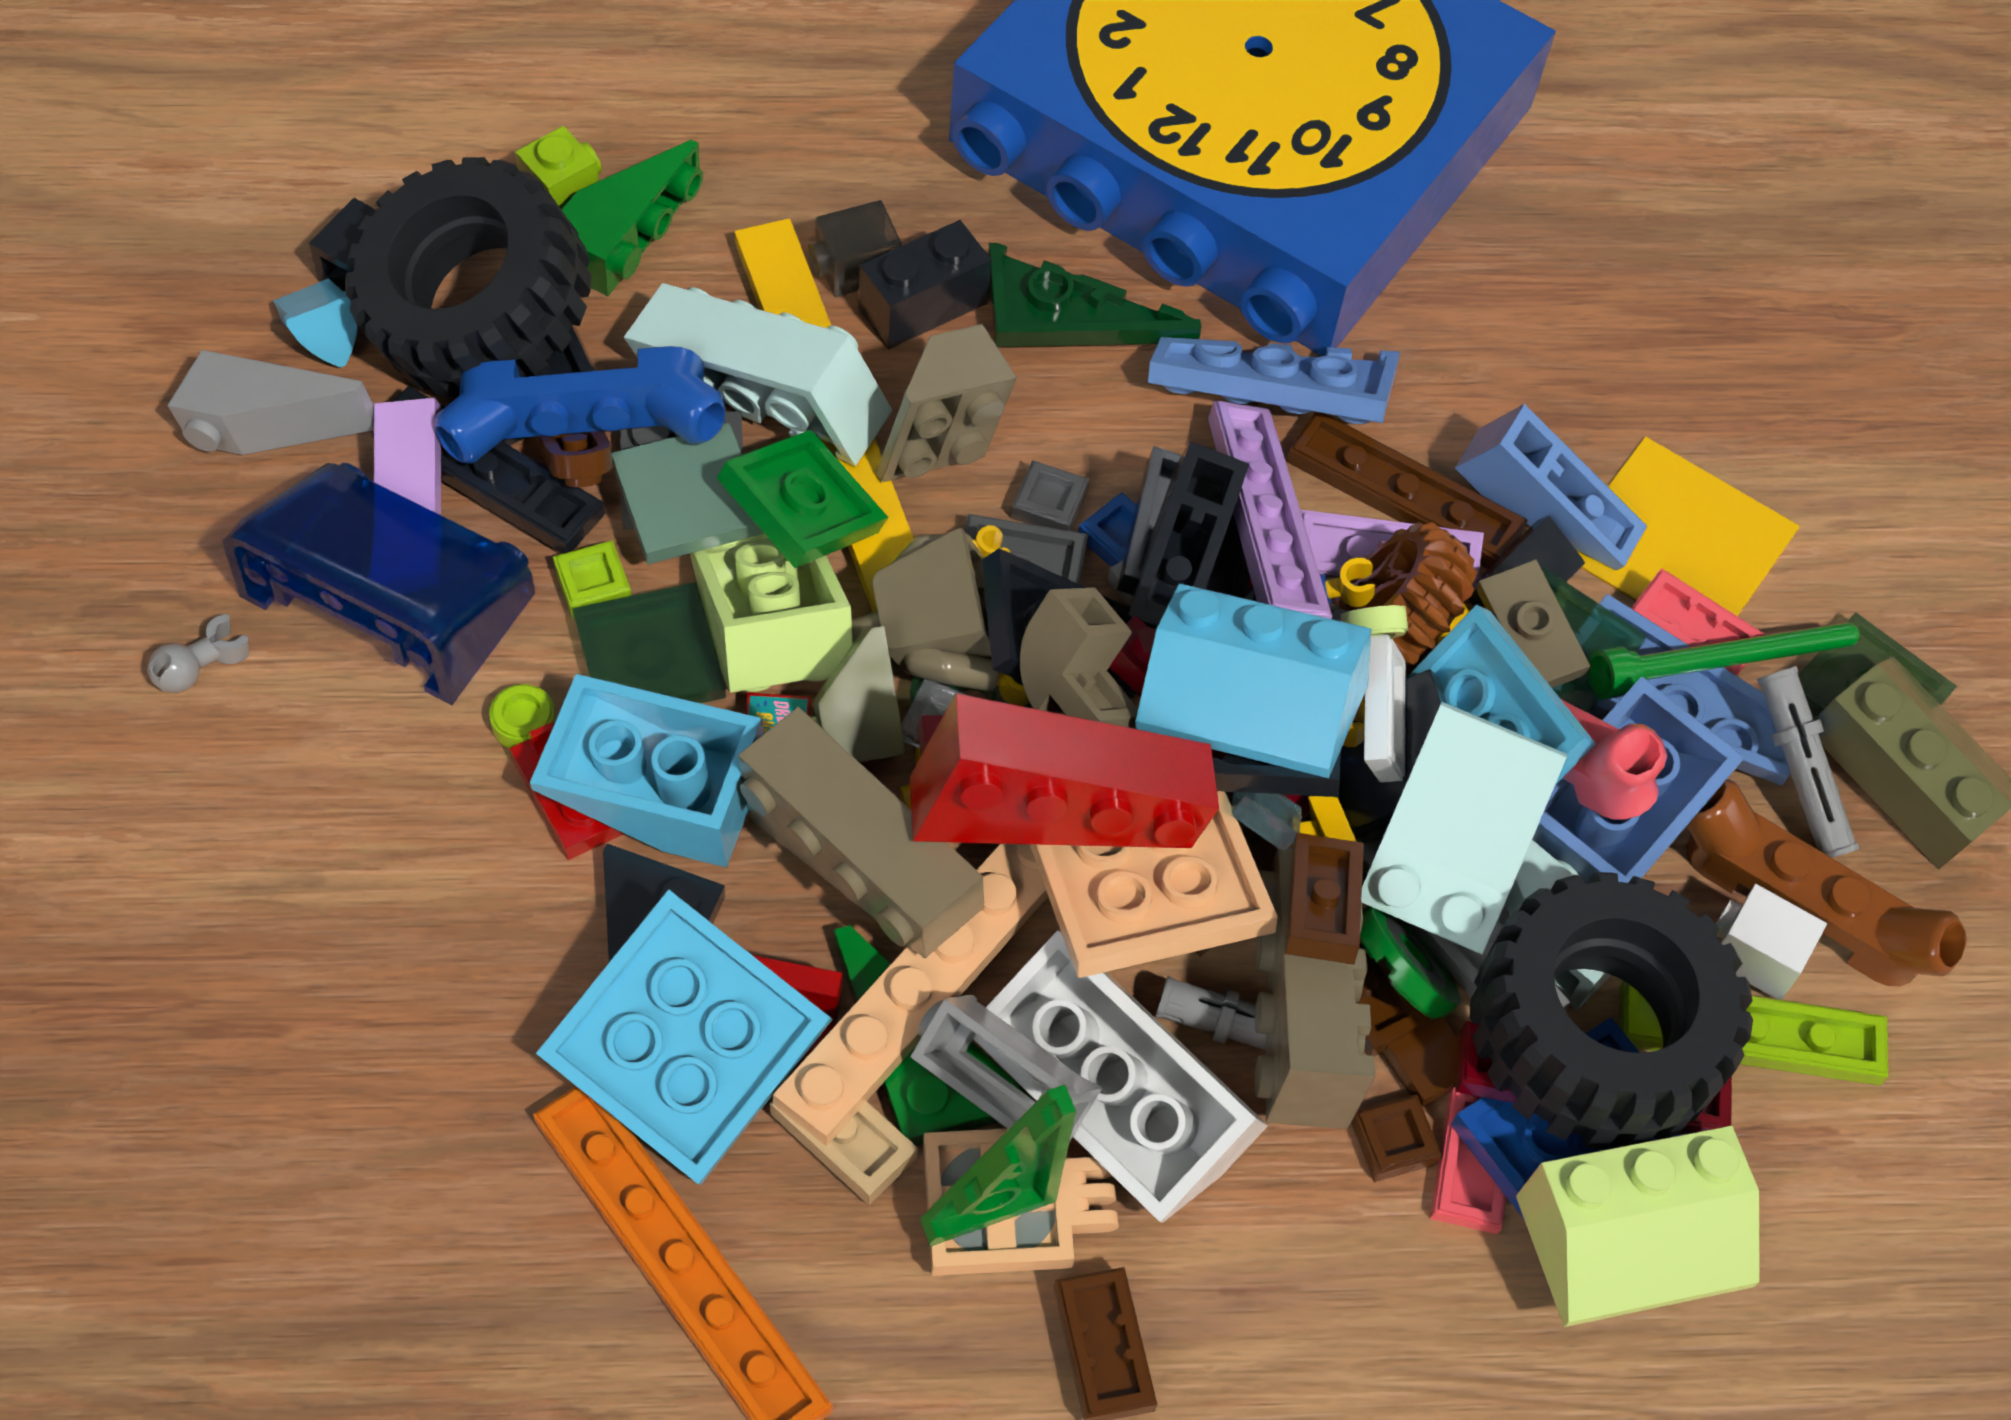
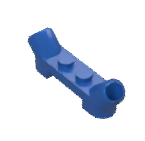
[435,346,725,464]

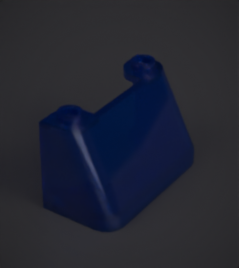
[223,463,535,705]

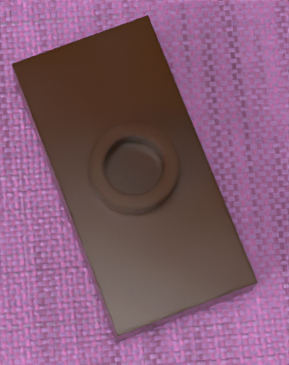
[1054,1267,1158,1420]

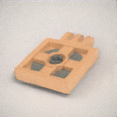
[923,1128,1119,1276]

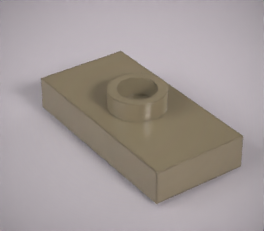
[1477,560,1590,688]

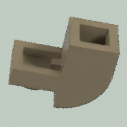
[1020,587,1138,729]

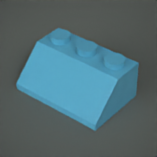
[1135,583,1371,778]

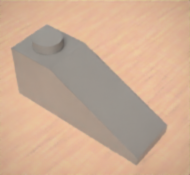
[167,350,374,455]

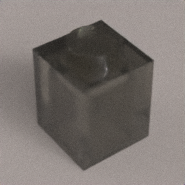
[808,200,902,297]

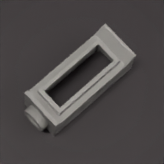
[910,995,1102,1143]

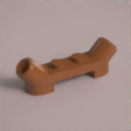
[1686,779,1967,987]

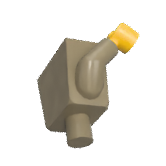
[851,525,1030,706]

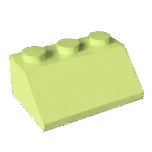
[1516,1126,1760,1327]

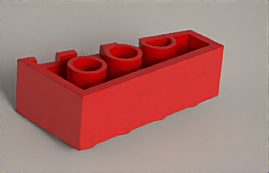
[909,693,1219,848]

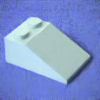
[1361,702,1568,954]

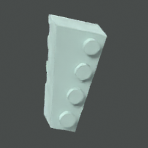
[624,283,893,466]

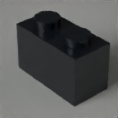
[858,219,992,350]

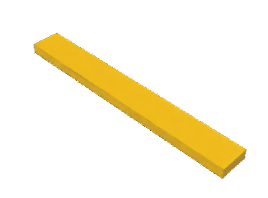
[734,218,914,613]

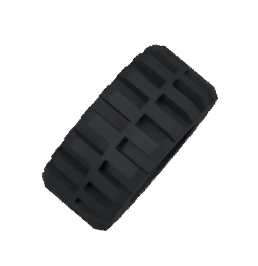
[345,157,592,398]
[1469,872,1753,1150]

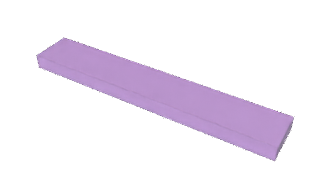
[1208,401,1332,619]

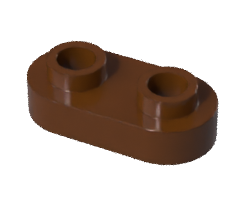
[539,431,613,487]

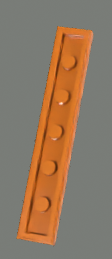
[533,1086,833,1420]

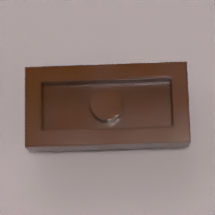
[1285,832,1364,965]

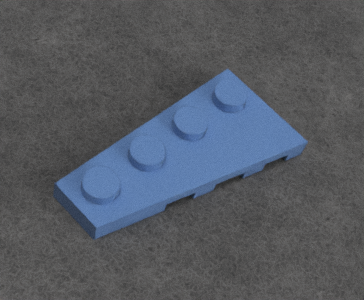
[1148,337,1400,424]
[1552,594,1819,786]

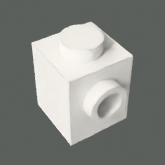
[1716,884,1827,1000]

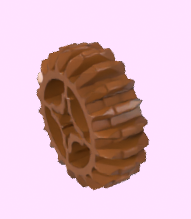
[1331,522,1478,664]

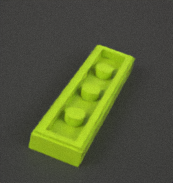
[1618,981,1888,1086]

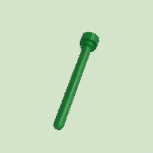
[1588,622,1860,700]

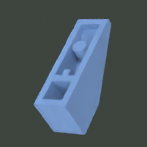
[1455,404,1647,570]

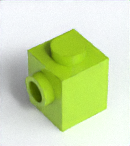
[515,125,602,210]

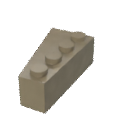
[738,707,984,958]
[1254,846,1375,1129]

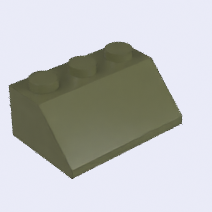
[1814,656,2011,869]

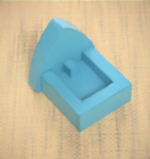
[273,279,358,367]

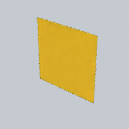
[1576,436,1800,616]

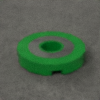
[1360,906,1461,1019]

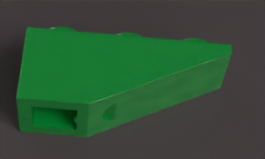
[562,139,703,296]

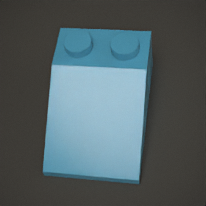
[530,674,764,868]

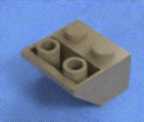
[876,324,1017,483]

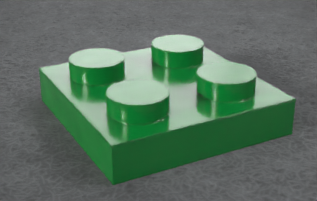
[717,430,889,568]

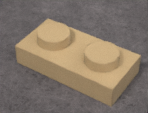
[770,1101,918,1205]

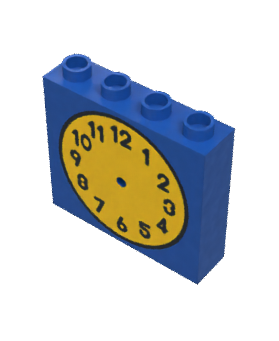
[949,0,1556,356]

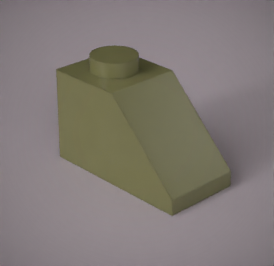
[810,626,906,762]

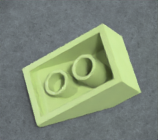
[690,534,853,693]

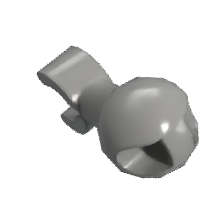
[147,614,249,693]

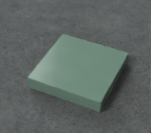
[612,423,764,565]

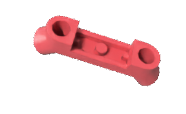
[1561,699,1667,820]

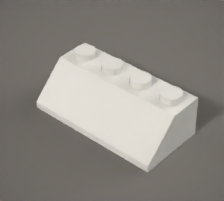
[973,930,1268,1223]

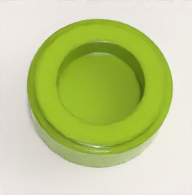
[489,684,556,748]

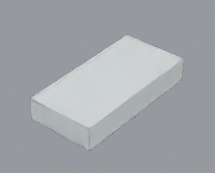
[1364,635,1405,782]

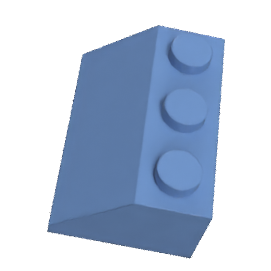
[1532,676,1745,883]

